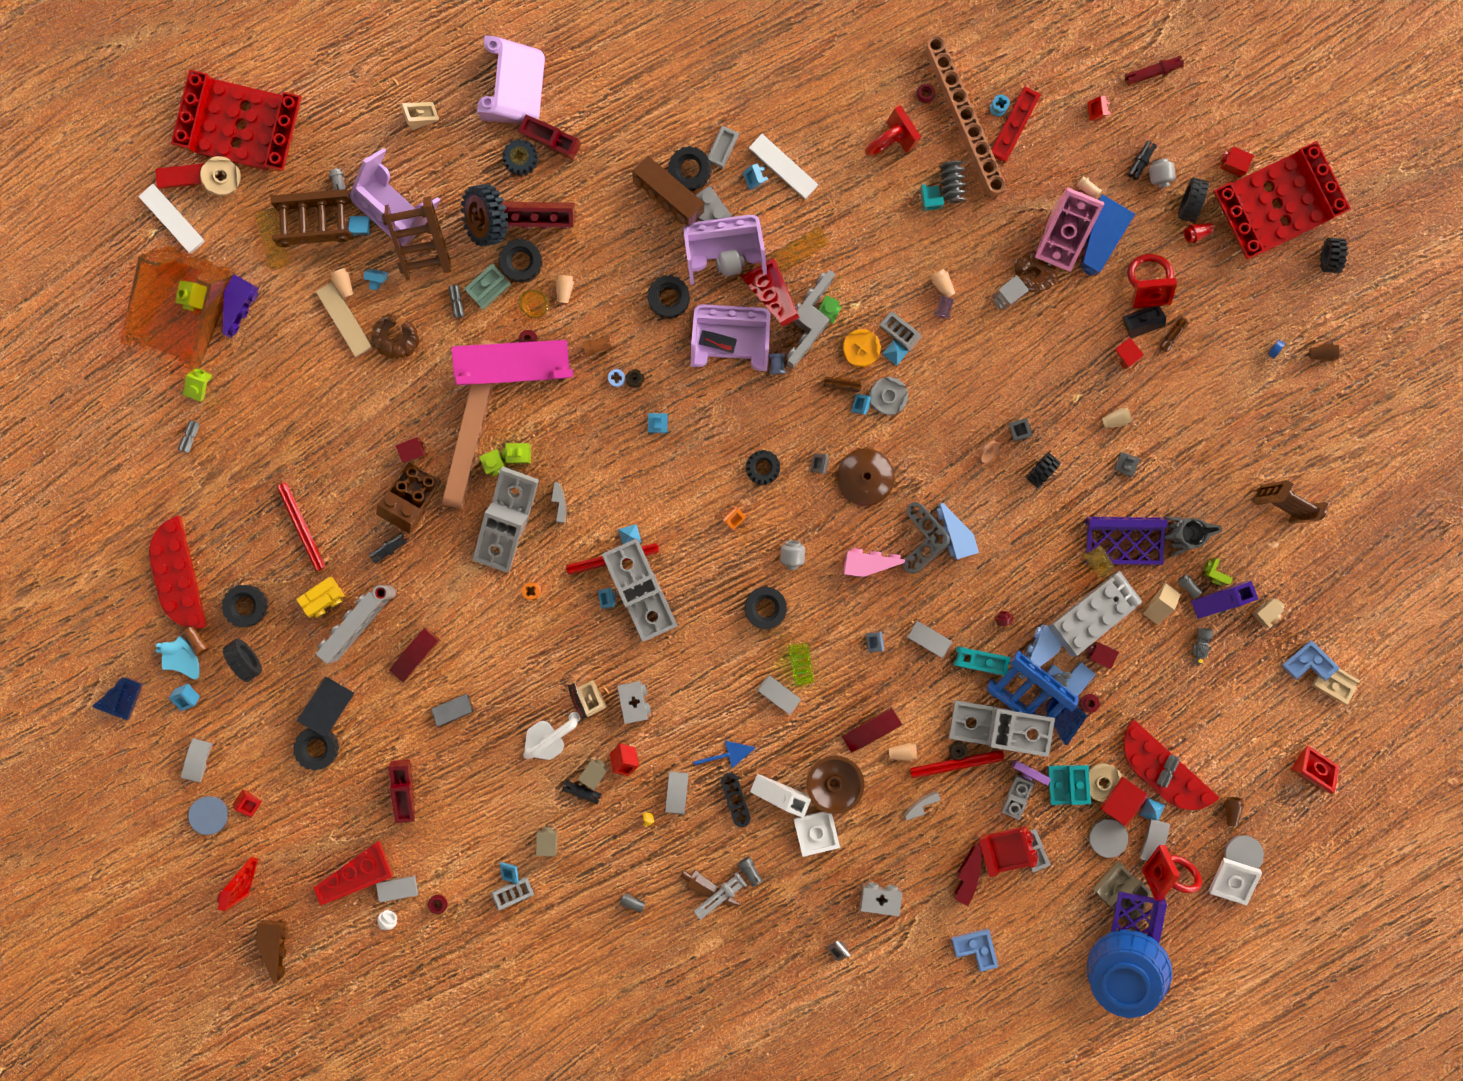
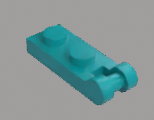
[953,646,1010,676]

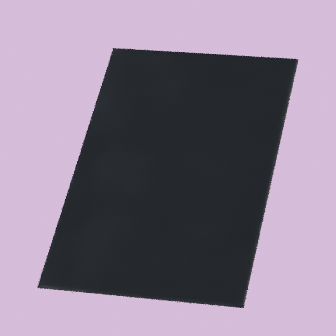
[297,677,354,738]

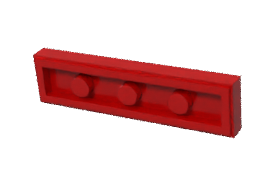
[991,86,1041,163]

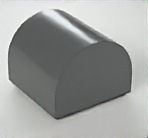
[1009,418,1033,442]

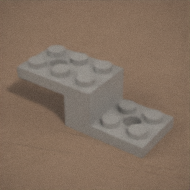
[786,270,835,370]
[473,467,539,573]
[602,538,678,642]
[948,700,1055,757]

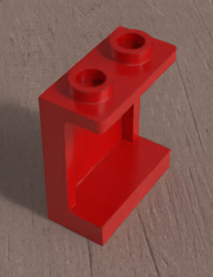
[979,826,1039,877]

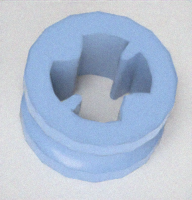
[608,369,626,387]

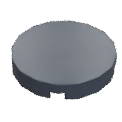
[188,796,228,835]

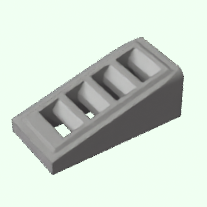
[879,311,922,351]
[490,877,534,911]

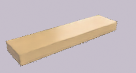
[316,282,373,357]

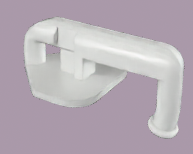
[523,712,580,760]

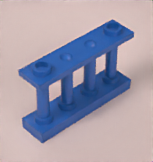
[987,651,1079,718]

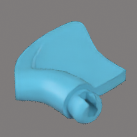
[155,636,200,679]

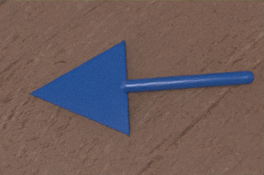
[693,741,756,768]

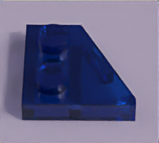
[93,677,143,720]
[1044,697,1088,745]

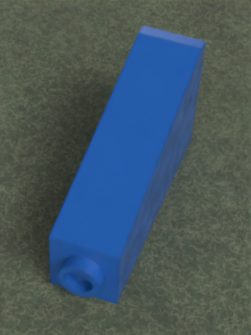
[1079,194,1135,276]

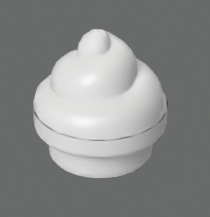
[377,910,397,930]

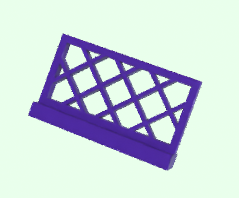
[1086,517,1168,565]
[1111,891,1167,944]

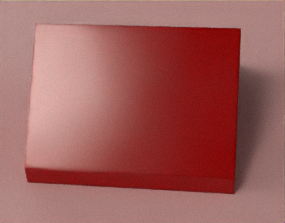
[1290,745,1340,794]
[1100,777,1149,827]

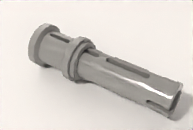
[693,872,748,920]

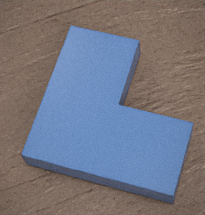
[1282,641,1340,682]
[1046,662,1096,697]
[951,928,998,972]

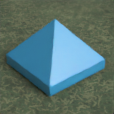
[882,340,909,366]
[851,394,871,415]
[618,524,641,545]
[598,588,617,609]
[1139,798,1165,821]
[499,862,519,884]

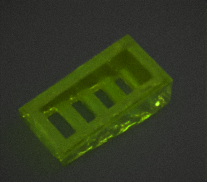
[788,642,814,686]

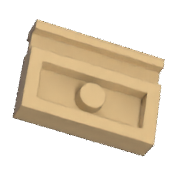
[1311,669,1360,705]

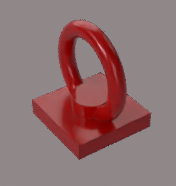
[865,105,921,156]
[1127,254,1177,308]
[1142,845,1202,901]

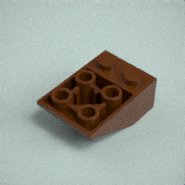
[376,462,442,534]

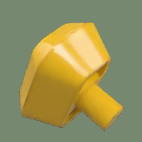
[643,812,654,827]

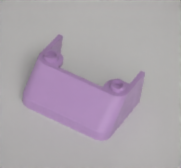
[350,148,440,246]
[683,215,767,284]

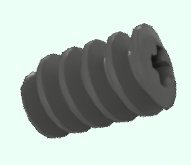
[940,161,967,204]

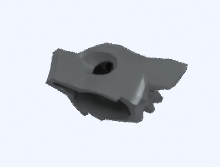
[1163,516,1222,557]

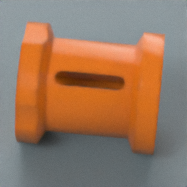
[522,582,541,600]

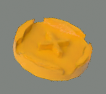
[842,329,881,367]

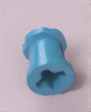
[990,94,1010,117]

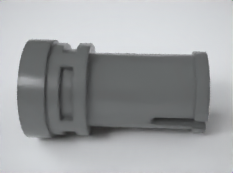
[737,856,763,887]

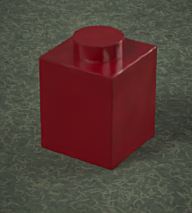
[1086,641,1119,669]

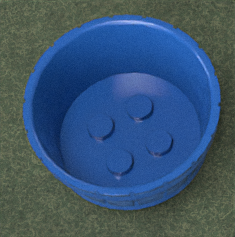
[1087,930,1172,1018]

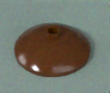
[837,449,895,506]
[806,755,864,814]

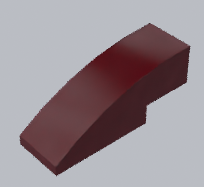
[518,114,581,160]
[389,628,441,683]
[841,707,902,753]
[388,759,415,823]
[952,842,981,907]

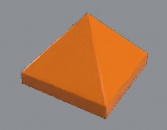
[723,507,746,530]

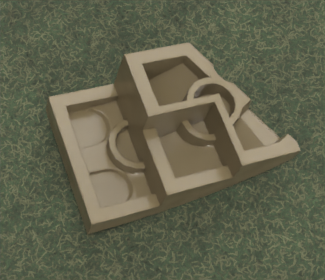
[1092,861,1152,931]

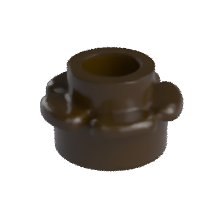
[626,369,645,388]
[949,742,968,760]

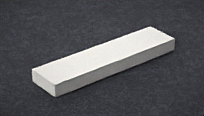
[749,134,818,200]
[139,184,206,254]

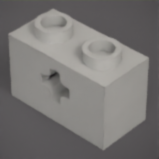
[993,275,1029,311]
[617,680,651,724]
[859,882,902,916]

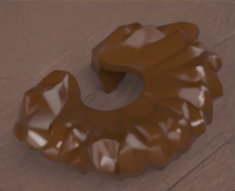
[1014,250,1058,292]
[371,314,420,359]

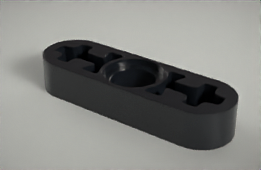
[721,772,750,827]

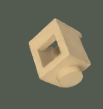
[1251,598,1285,628]

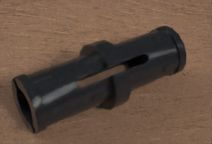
[1127,141,1157,180]
[369,533,408,564]
[562,780,602,805]

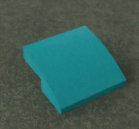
[1047,765,1091,805]

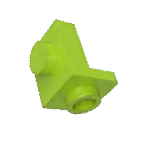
[183,369,212,402]
[1203,558,1233,587]

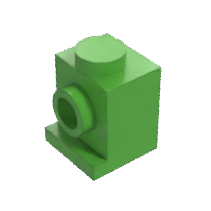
[819,295,842,324]

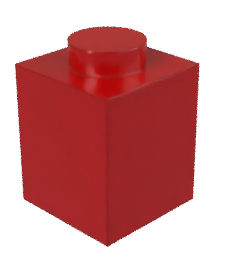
[1220,146,1254,177]

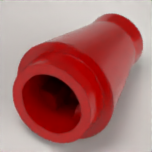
[1183,222,1214,243]

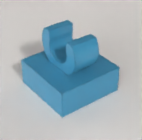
[743,164,768,190]
[364,269,388,291]
[648,413,668,433]

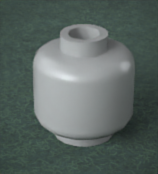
[1149,159,1176,188]
[716,249,745,277]
[780,540,805,570]

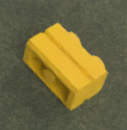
[296,577,345,619]

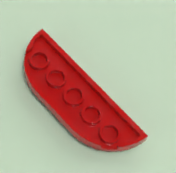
[149,515,207,628]
[1123,719,1220,810]

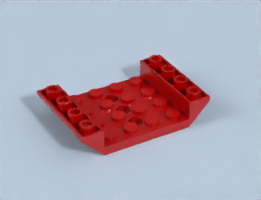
[171,69,302,172]
[1213,141,1351,260]

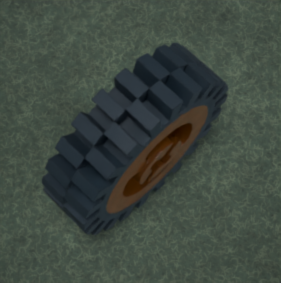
[461,184,508,247]

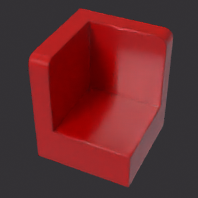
[1115,337,1144,370]
[609,743,639,776]

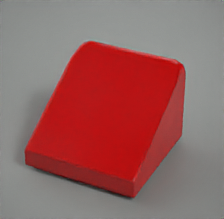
[233,789,262,818]

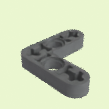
[903,502,950,574]

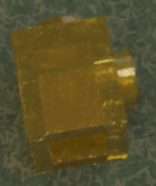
[1083,546,1115,578]

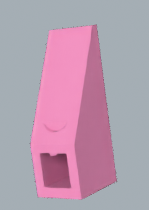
[843,548,905,577]

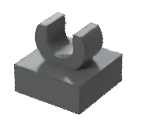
[1114,452,1140,477]

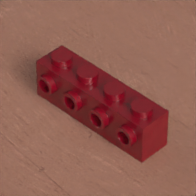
[502,202,575,229]

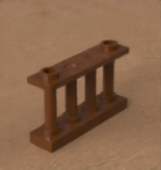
[271,189,354,248]
[382,196,451,281]
[1252,480,1328,524]

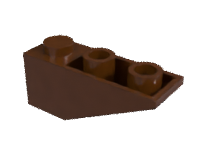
[256,920,288,984]

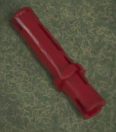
[1125,55,1184,86]

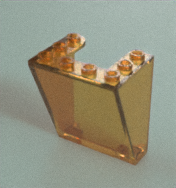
[120,246,236,370]

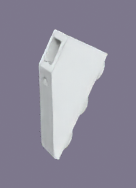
[750,774,811,818]

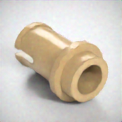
[1076,176,1102,198]

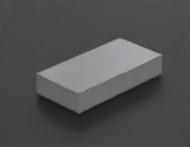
[708,125,739,169]
[376,875,418,902]

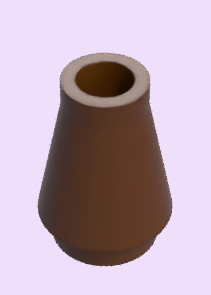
[1309,343,1339,362]
[1224,797,1244,827]

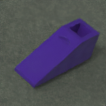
[223,274,259,338]
[1191,581,1258,619]

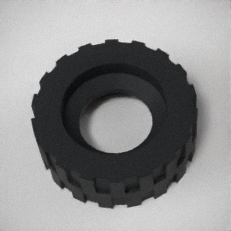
[668,146,712,191]
[1178,177,1209,223]
[499,239,542,283]
[647,275,690,319]
[221,585,268,627]
[745,587,787,629]
[222,638,262,682]
[293,729,339,770]

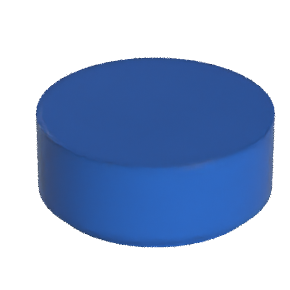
[1268,339,1285,359]

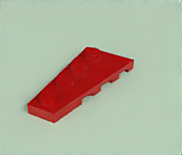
[741,259,800,326]
[313,840,393,906]
[217,857,258,911]

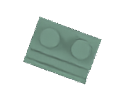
[464,263,512,310]

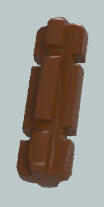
[1159,317,1189,352]
[824,377,861,392]

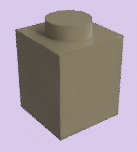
[578,758,608,790]
[536,827,558,856]

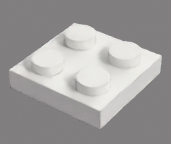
[793,811,840,857]
[1209,858,1262,905]

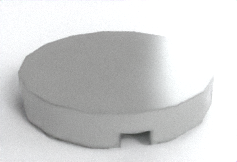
[870,377,908,415]
[1089,819,1128,858]
[1224,835,1264,869]

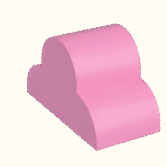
[1035,187,1104,272]

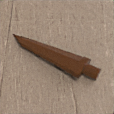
[680,870,740,906]

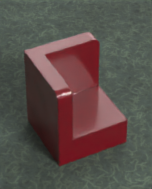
[395,437,427,463]

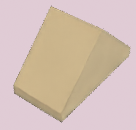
[400,102,439,130]
[1142,583,1181,625]
[576,680,607,717]

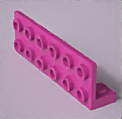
[451,340,573,386]

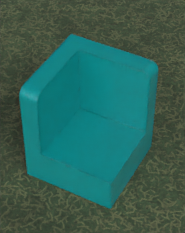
[920,184,944,211]

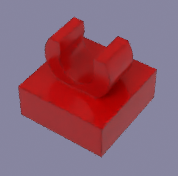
[1087,96,1111,121]

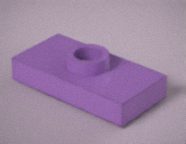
[1010,760,1051,786]

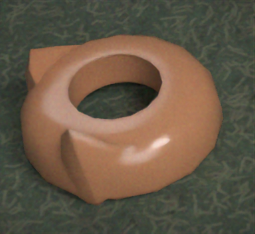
[979,441,1000,464]

